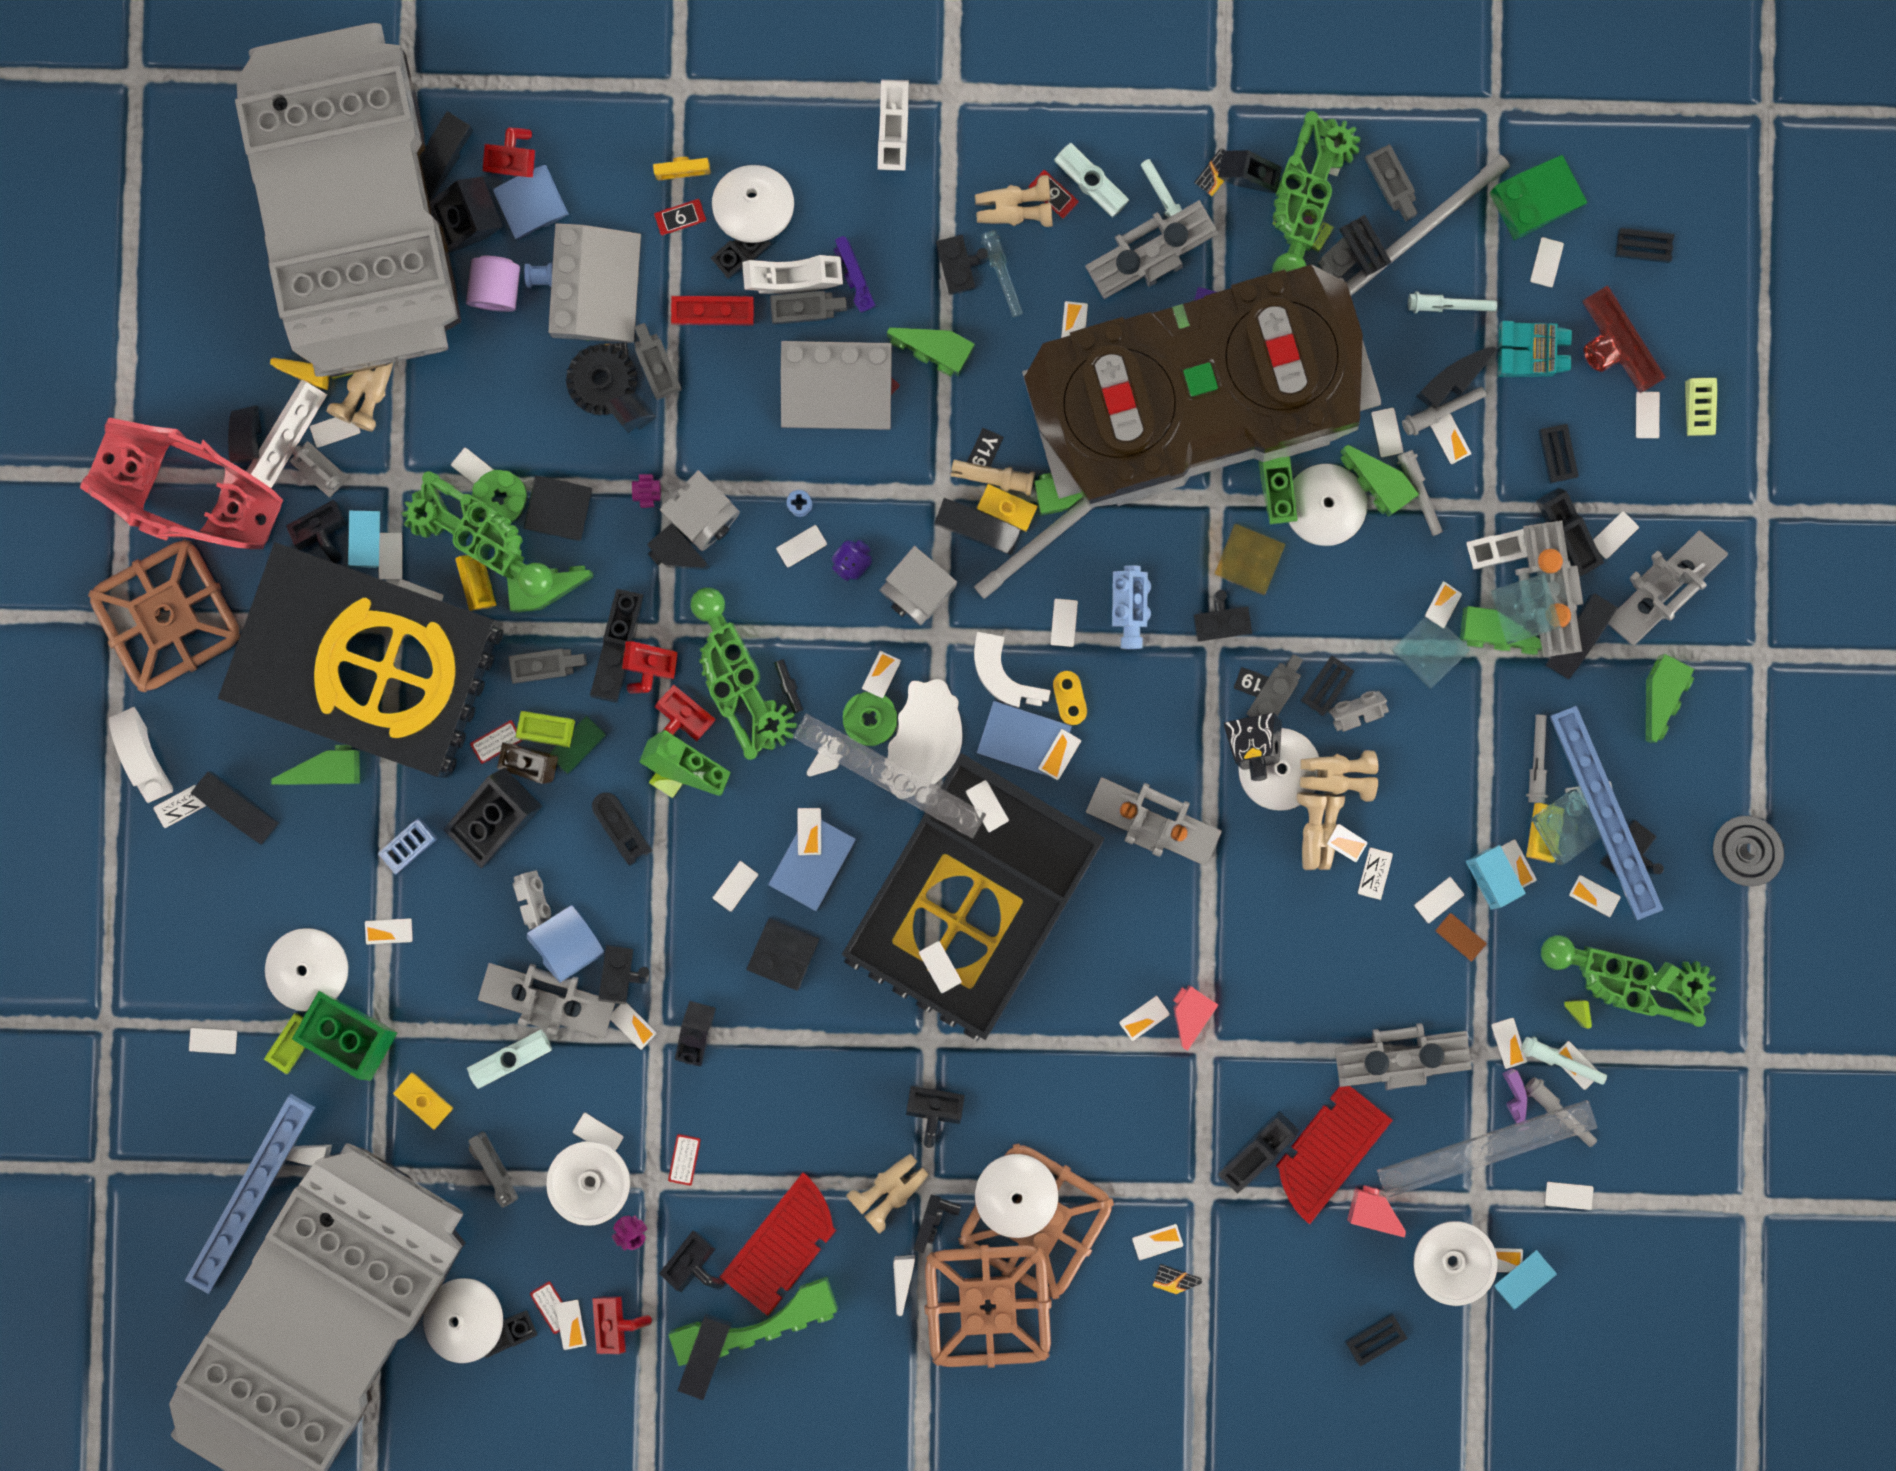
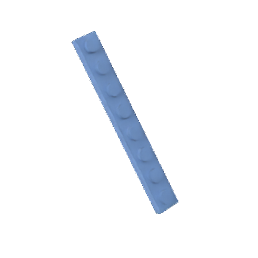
[1550,706,1663,921]
[185,1094,315,1294]

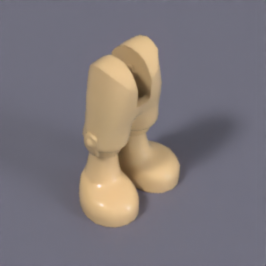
[975,175,1053,227]
[326,362,393,432]
[1300,750,1378,802]
[1296,792,1345,870]
[846,1154,929,1234]

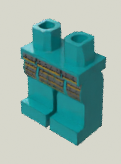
[1497,321,1572,377]

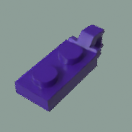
[834,236,876,313]

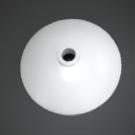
[712,165,794,243]
[1289,464,1367,546]
[1238,728,1319,810]
[265,928,348,1011]
[546,1141,630,1225]
[975,1154,1058,1238]
[1413,1221,1498,1306]
[423,1278,503,1363]

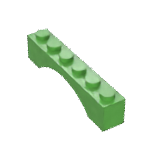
[668,1277,838,1366]

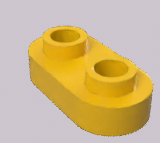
[1053,671,1087,725]

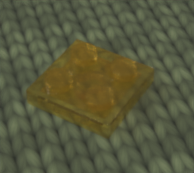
[1214,524,1286,595]

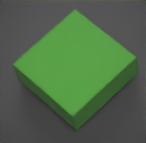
[1649,962,1680,993]

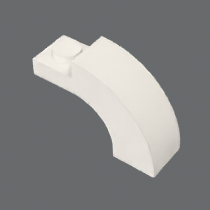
[878,79,909,170]
[1467,522,1548,569]
[109,707,173,803]

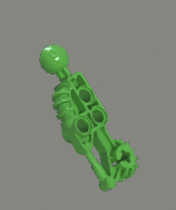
[1272,111,1360,272]
[401,471,553,597]
[690,587,797,760]
[1541,935,1716,1027]

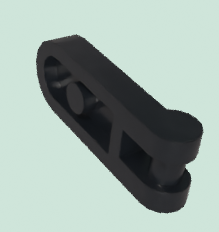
[592,793,653,866]

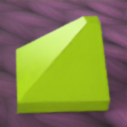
[649,773,683,798]
[1564,999,1592,1029]

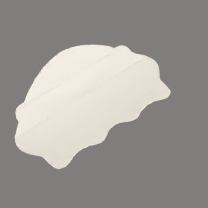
[878,679,962,800]

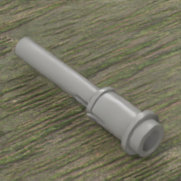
[1402,387,1486,436]
[1397,450,1443,536]
[1526,715,1548,803]
[1524,1077,1597,1147]

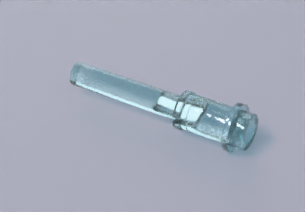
[980,231,1023,318]

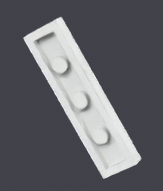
[246,379,327,488]

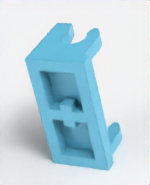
[348,510,380,568]
[1465,845,1526,910]
[1494,1250,1557,1310]

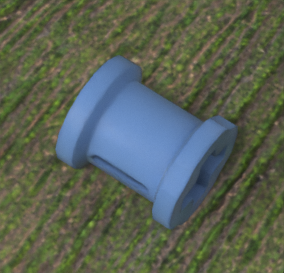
[524,263,553,288]
[787,490,812,517]

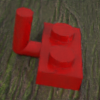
[482,127,535,178]
[622,641,678,694]
[655,685,716,741]
[592,1296,652,1354]

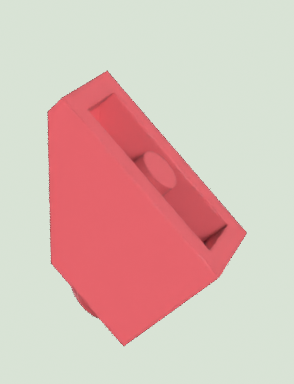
[1173,985,1218,1051]
[1347,1185,1406,1237]

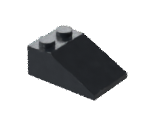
[443,767,542,868]

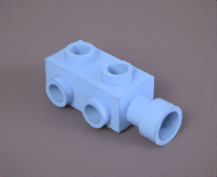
[1112,566,1151,649]

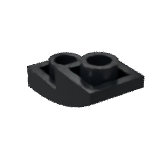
[711,239,772,279]
[228,406,262,464]
[485,1310,538,1358]

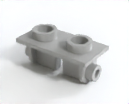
[289,441,348,498]
[1328,691,1389,732]
[512,870,551,930]

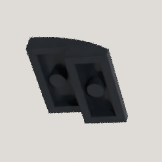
[523,475,592,541]

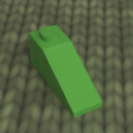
[271,745,360,785]

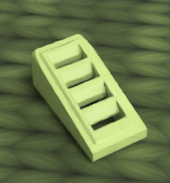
[1685,378,1717,436]

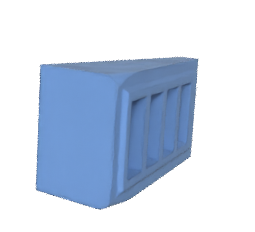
[378,818,438,875]

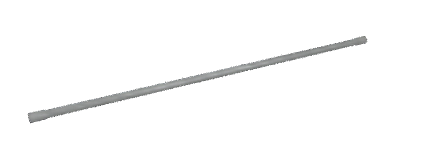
[974,155,1510,599]

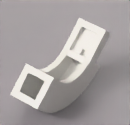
[742,255,843,294]
[974,632,1050,708]

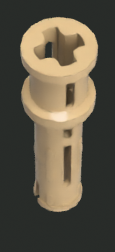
[951,459,1035,496]

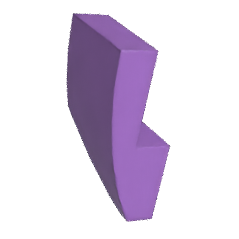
[1502,1069,1527,1124]

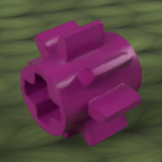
[632,474,661,508]
[611,1215,648,1250]

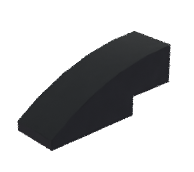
[420,111,473,201]
[1416,346,1498,409]
[605,393,656,433]
[1536,487,1604,577]
[934,498,1021,555]
[1545,593,1618,680]
[190,771,279,845]
[1218,1111,1299,1194]
[677,1313,732,1400]

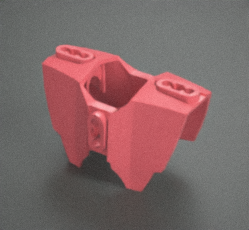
[80,418,283,549]

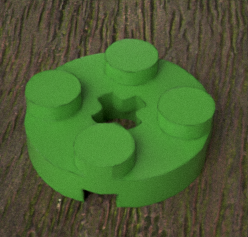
[472,470,528,523]
[843,692,897,746]

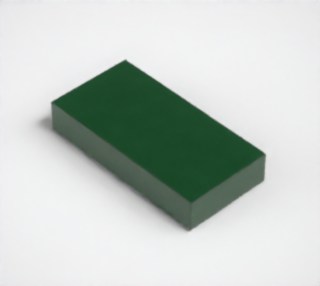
[549,716,607,774]

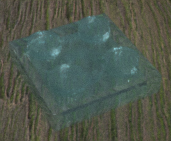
[1491,574,1562,644]
[1392,616,1470,689]
[1531,789,1601,865]

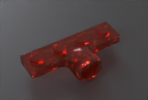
[1582,285,1666,394]

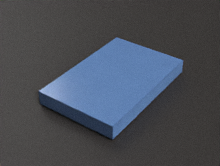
[977,701,1072,778]
[768,820,856,911]

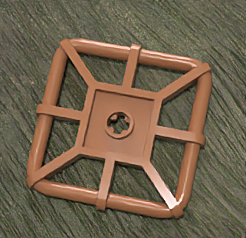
[88,539,241,692]
[958,1143,1114,1300]
[924,1245,1052,1368]

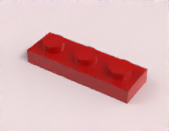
[671,296,754,326]

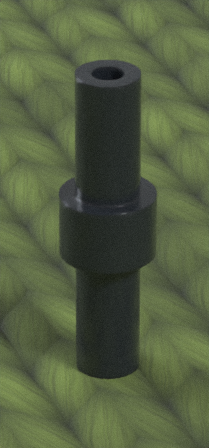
[774,659,804,714]

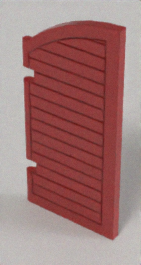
[1276,1086,1393,1224]
[720,1172,836,1316]

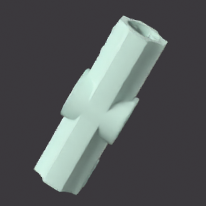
[1054,143,1129,218]
[467,1029,552,1089]

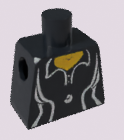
[1224,712,1282,781]

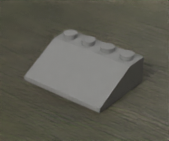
[548,223,641,343]
[781,341,892,430]

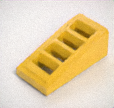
[270,358,330,390]

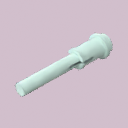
[1141,159,1182,218]
[1408,291,1497,313]
[1521,1036,1607,1085]

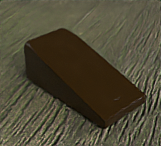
[497,742,558,784]

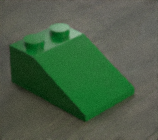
[1489,155,1587,241]
[292,991,398,1081]

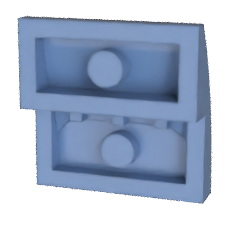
[493,165,569,239]
[527,905,604,983]

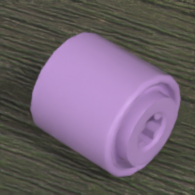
[466,256,520,312]

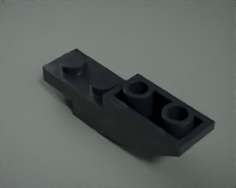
[590,588,643,703]

